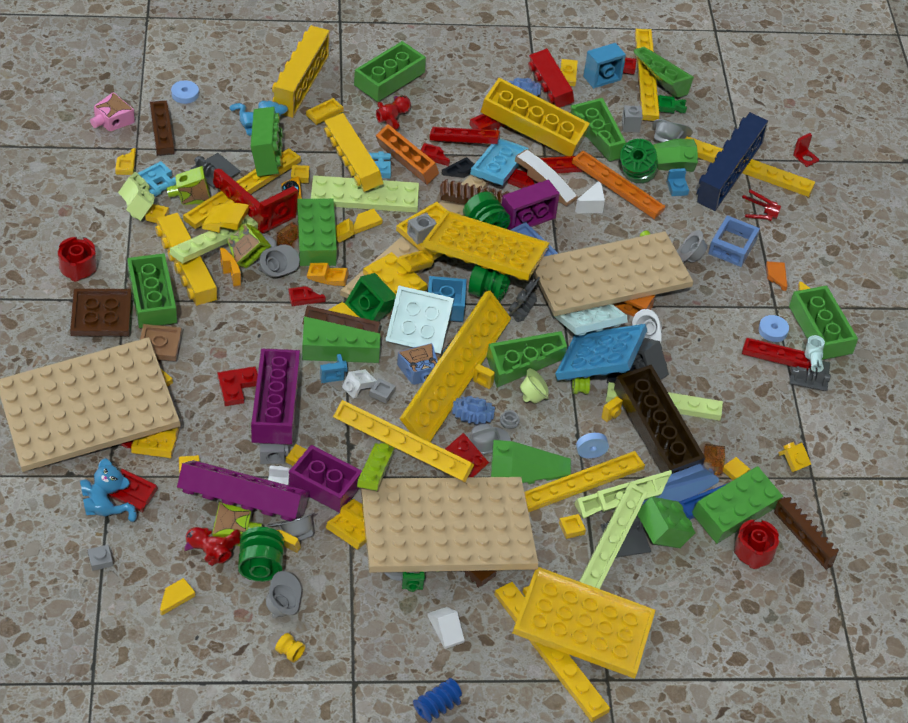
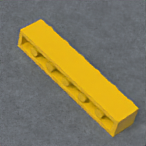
[324,113,383,192]
[155,213,217,306]

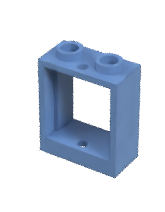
[708,215,760,267]

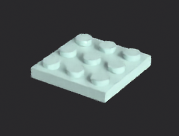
[385,286,454,354]
[554,304,628,335]

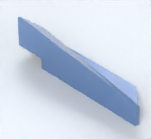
[642,464,719,505]

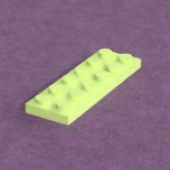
[311,175,419,213]

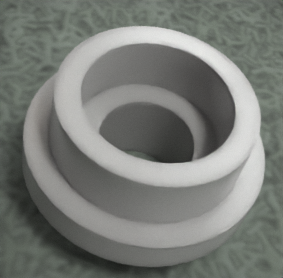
[500,410,520,429]

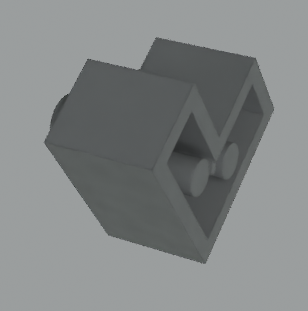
[632,338,669,380]

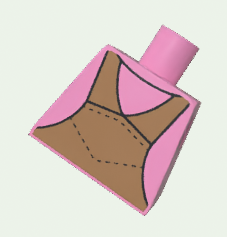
[90,92,135,131]

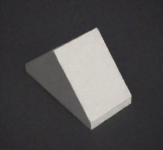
[575,181,605,214]
[427,607,465,649]

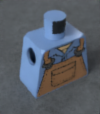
[397,343,438,385]

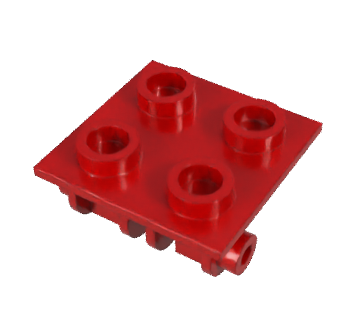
[445,433,489,478]

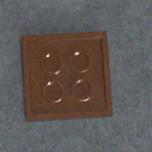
[70,289,132,336]

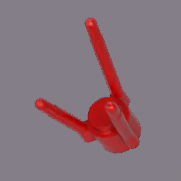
[742,190,781,221]

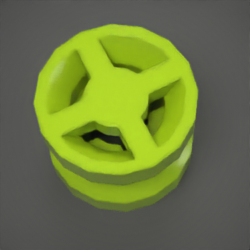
[572,377,590,394]

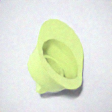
[520,368,549,404]

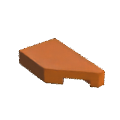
[766,261,787,291]

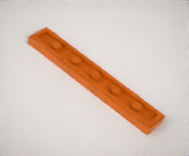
[572,150,666,219]

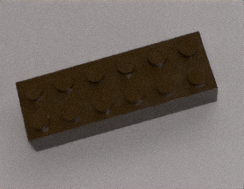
[614,364,705,474]

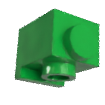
[402,572,424,592]

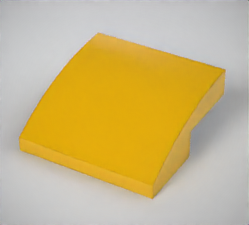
[202,203,249,233]
[131,426,180,458]
[326,499,366,550]

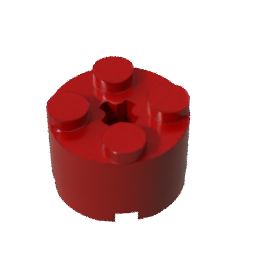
[58,237,97,282]
[734,520,779,569]

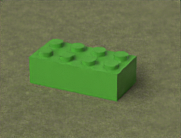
[354,41,426,102]
[251,106,283,176]
[297,198,337,266]
[127,253,177,328]
[789,285,858,360]
[692,466,783,544]

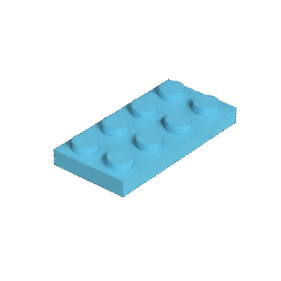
[470,138,529,186]

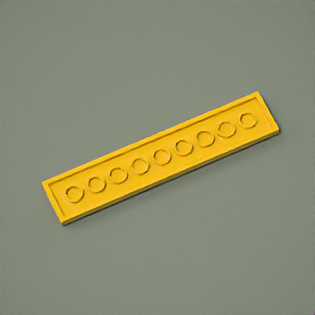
[399,290,511,442]

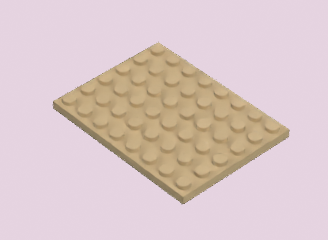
[0,337,180,472]
[360,477,538,573]

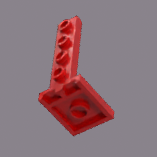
[213,168,298,234]

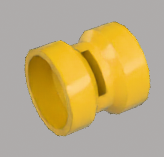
[275,633,306,663]

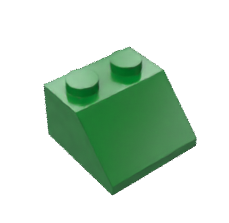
[345,273,396,322]

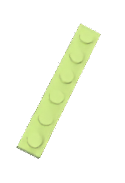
[169,214,258,264]
[606,382,723,421]
[579,482,648,589]

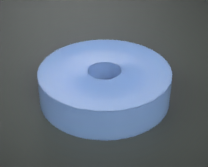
[171,80,199,104]
[758,315,789,342]
[576,433,609,458]

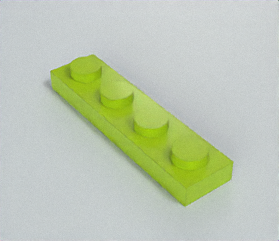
[357,443,394,491]

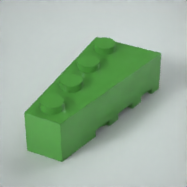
[571,98,626,161]
[302,316,380,363]
[486,331,567,388]

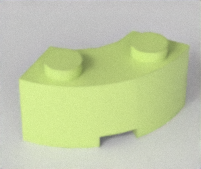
[118,172,154,221]

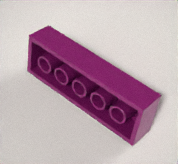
[251,348,300,444]
[177,460,310,521]

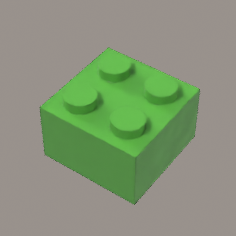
[637,496,696,548]

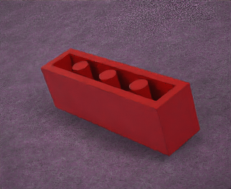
[528,48,574,108]

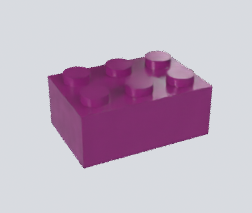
[502,179,560,230]
[289,445,362,513]

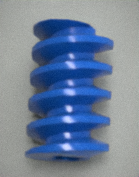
[413,678,462,723]

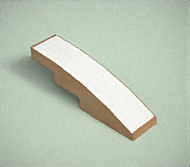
[515,149,578,206]

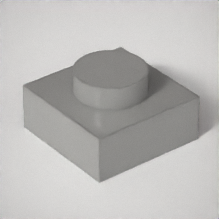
[369,378,396,403]
[87,545,113,571]

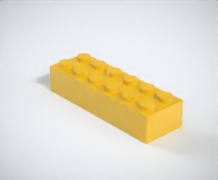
[272,25,330,118]
[480,78,590,156]

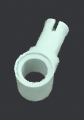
[805,335,825,372]

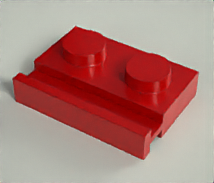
[107,469,158,513]

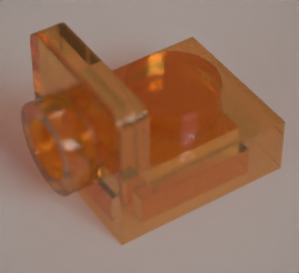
[277,222,298,247]
[703,444,725,476]

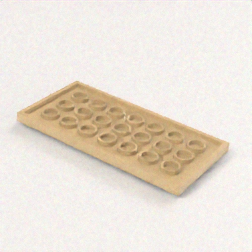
[533,231,693,316]

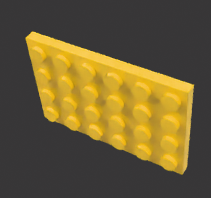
[422,211,550,280]
[512,567,656,679]

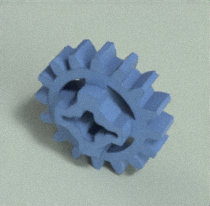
[509,78,541,96]
[452,396,495,424]

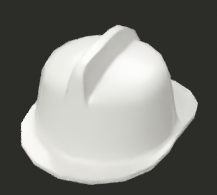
[632,309,662,343]

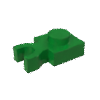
[658,95,687,113]

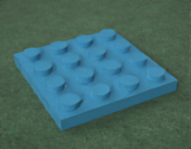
[555,324,647,380]

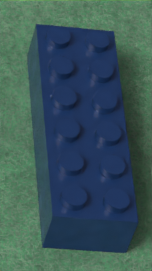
[696,112,768,211]

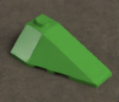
[634,47,694,98]
[653,139,698,172]
[491,440,571,484]

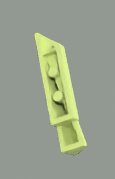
[574,470,672,519]

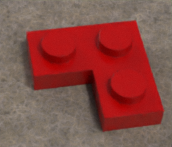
[217,366,258,407]

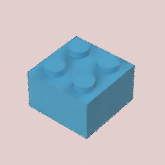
[583,43,626,89]
[428,276,467,322]

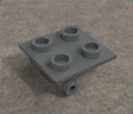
[191,153,241,188]
[508,277,540,322]
[790,361,831,391]
[601,516,651,558]

